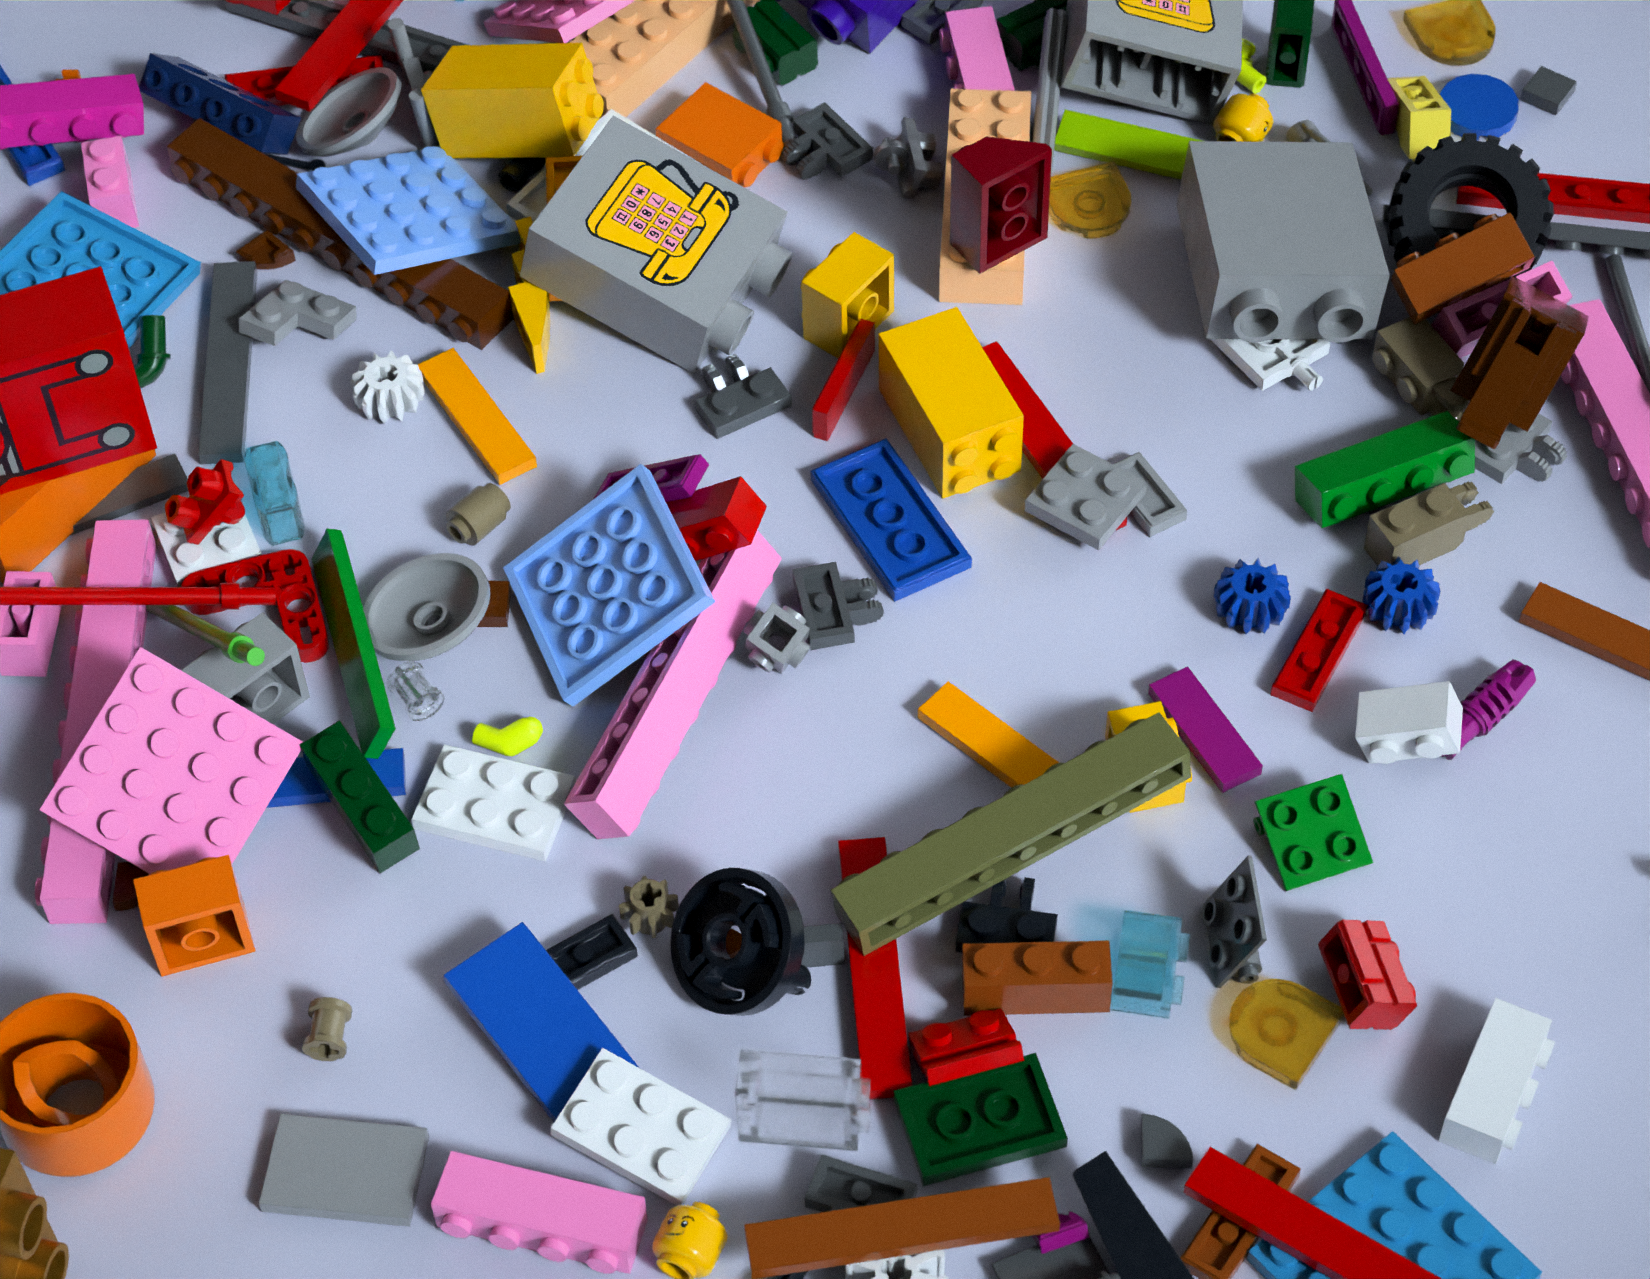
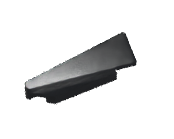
[1073,1151,1194,1279]

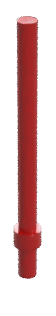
[0,583,276,610]

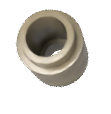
[446,483,511,546]

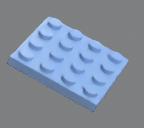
[296,146,521,275]
[503,464,715,706]

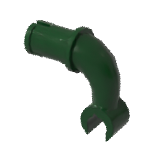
[134,315,171,388]

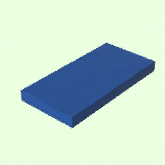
[810,438,972,602]
[443,922,639,1122]

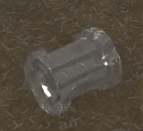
[386,661,445,721]

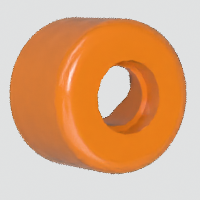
[0,993,154,1177]

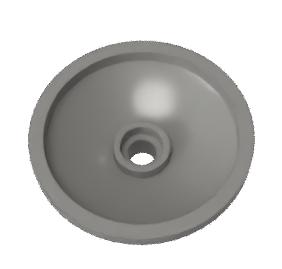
[296,67,401,157]
[363,553,490,661]

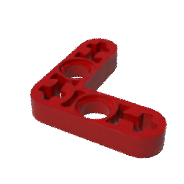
[181,549,329,663]

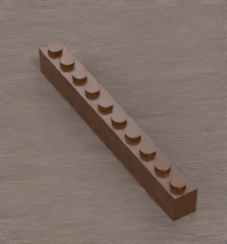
[167,118,513,350]

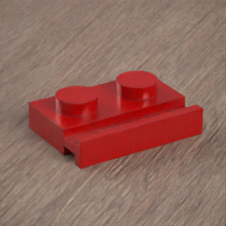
[908,1008,1024,1086]

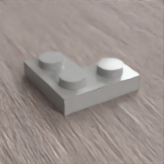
[239,280,356,346]

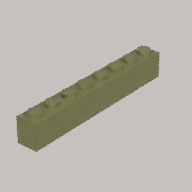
[831,712,1191,956]

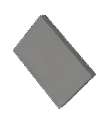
[259,1114,429,1227]

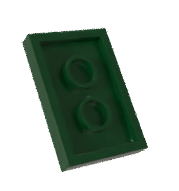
[894,1053,1068,1187]

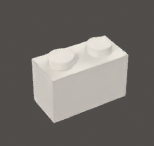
[1355,681,1463,764]

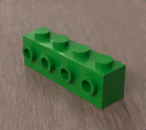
[1295,411,1475,528]

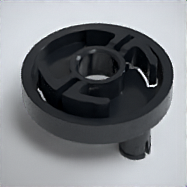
[670,868,811,1016]

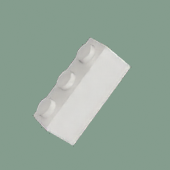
[1439,998,1555,1164]

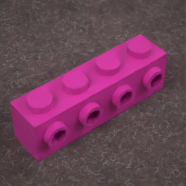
[0,74,144,150]

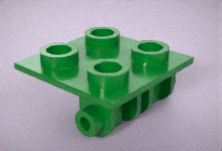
[1253,773,1373,891]

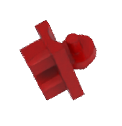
[164,459,245,545]

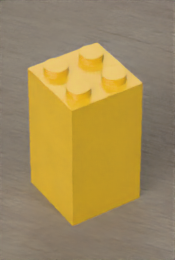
[421,43,603,158]
[878,307,1024,499]

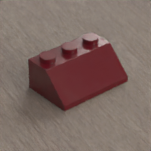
[950,136,1052,274]

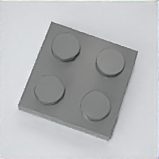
[1025,444,1147,550]

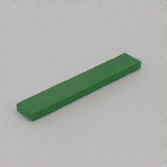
[311,528,396,759]

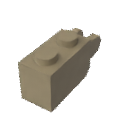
[1372,317,1469,421]
[1364,481,1494,566]

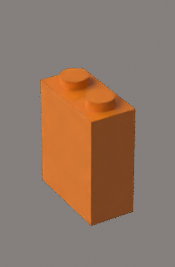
[655,82,784,188]

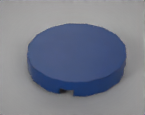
[1440,74,1519,140]

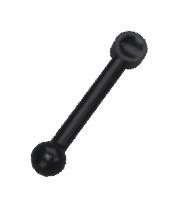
[263,153,326,171]

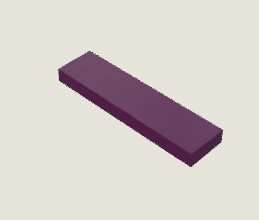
[1331,0,1399,135]

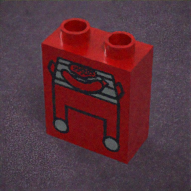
[0,266,157,495]

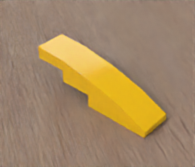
[508,216,550,374]

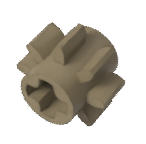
[619,876,679,938]

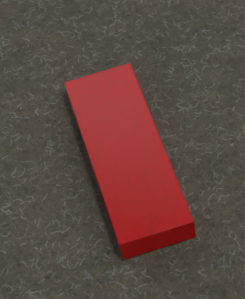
[812,319,875,442]
[1270,588,1368,712]

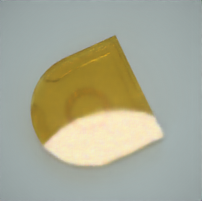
[1403,0,1496,66]
[1049,161,1131,239]
[1228,979,1344,1090]

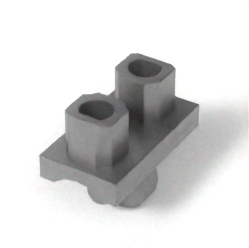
[873,117,943,199]

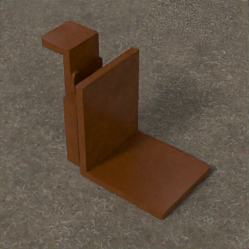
[1450,276,1589,449]

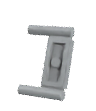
[388,18,440,147]

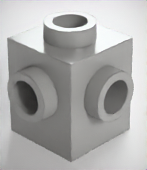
[743,602,811,674]

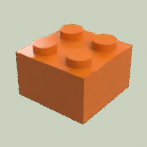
[133,854,256,977]

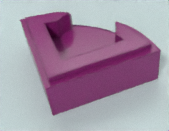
[1032,1211,1090,1254]

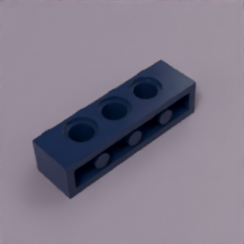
[139,53,301,155]

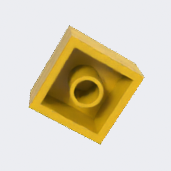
[800,232,894,358]

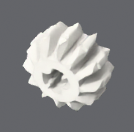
[351,350,425,424]

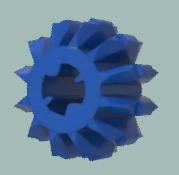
[1362,556,1441,634]
[1213,558,1291,635]

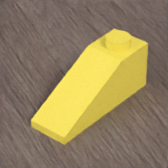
[1387,76,1451,161]

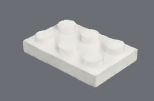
[412,744,576,862]
[551,1048,732,1206]

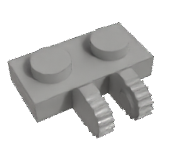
[1475,413,1568,484]

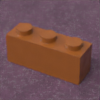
[1391,212,1535,325]
[962,940,1113,1016]

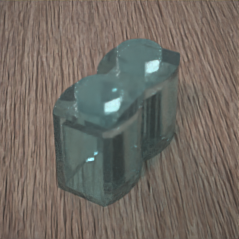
[244,441,305,546]
[1111,910,1190,1019]

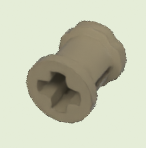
[302,997,352,1062]

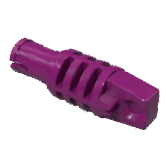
[1441,659,1536,760]

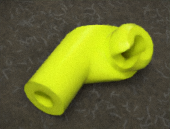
[1236,39,1266,93]
[472,716,543,756]

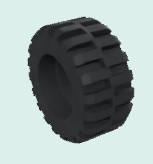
[1386,133,1554,288]

